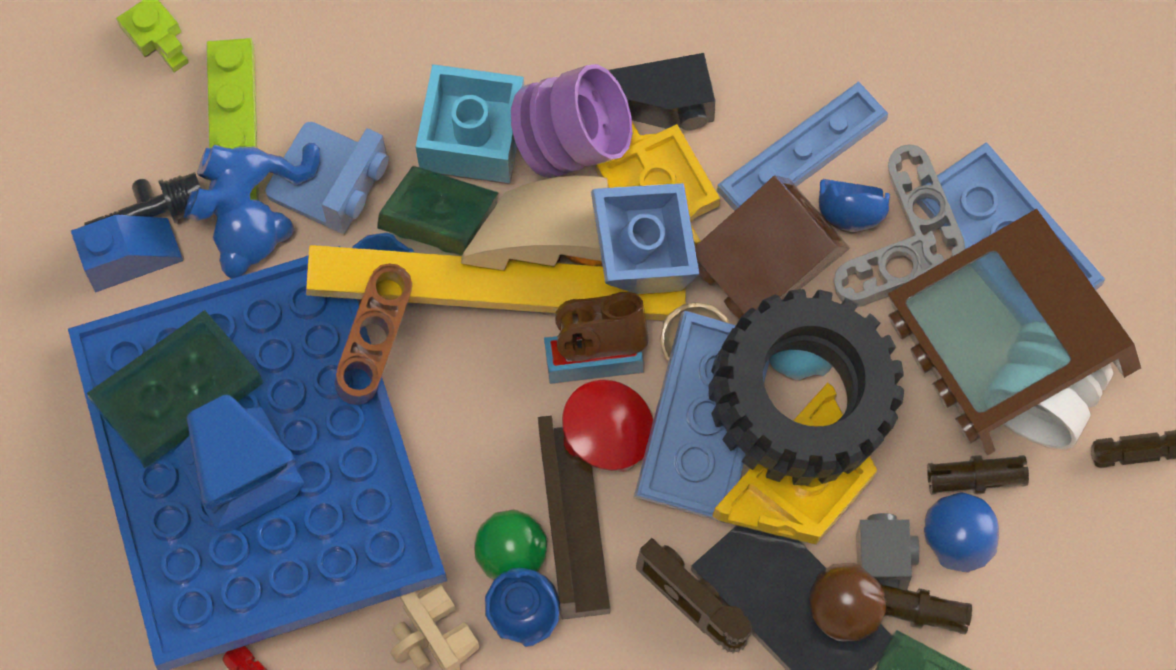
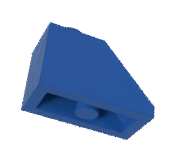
[71,215,183,293]

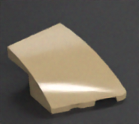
[461,176,608,270]

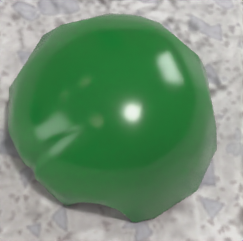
[474,509,548,579]

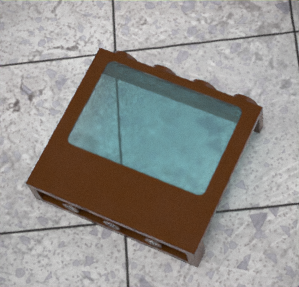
[888,209,1141,456]

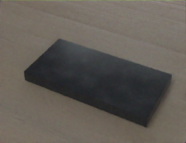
[691,525,899,670]

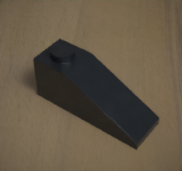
[608,53,716,130]

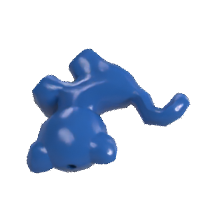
[184,143,320,279]

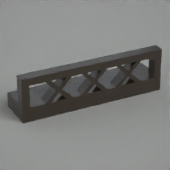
[537,415,610,620]

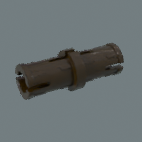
[927,455,1029,495]
[880,583,972,635]

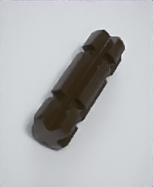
[1091,430,1176,468]

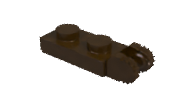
[636,538,753,654]

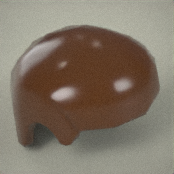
[809,563,886,641]

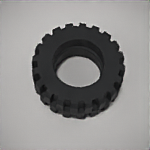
[708,289,904,485]

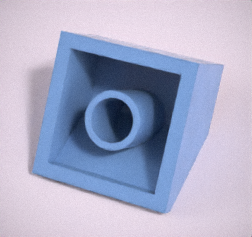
[591,183,699,294]

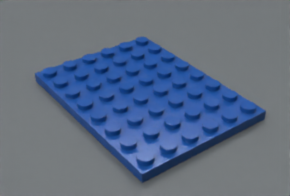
[68,246,447,670]

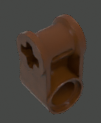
[555,292,649,361]

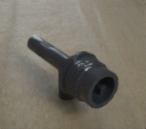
[84,172,201,225]

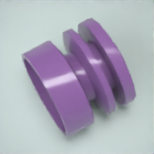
[511,64,632,178]

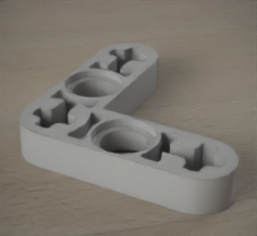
[834,144,965,306]

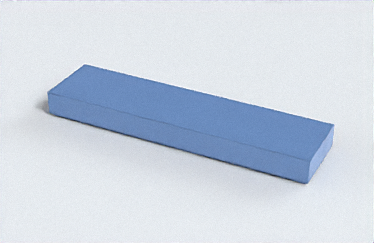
[717,81,888,211]

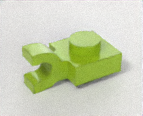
[116,0,189,72]

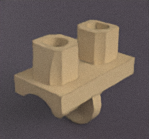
[390,584,479,670]

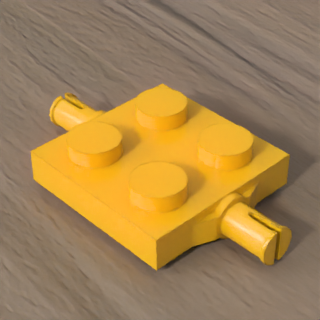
[595,121,720,246]

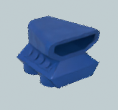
[174,395,304,531]

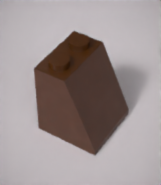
[695,175,850,319]

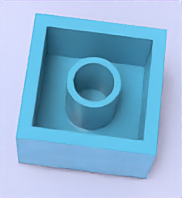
[416,64,524,183]

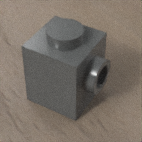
[856,513,919,590]

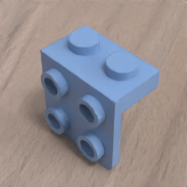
[265,122,389,234]

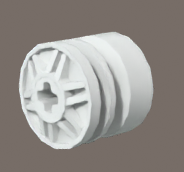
[984,324,1114,450]

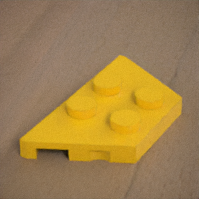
[712,382,877,545]

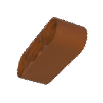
[334,263,412,405]

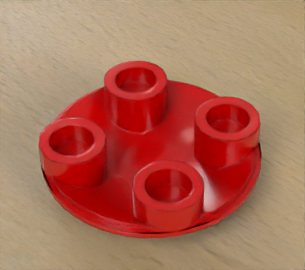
[562,380,653,472]

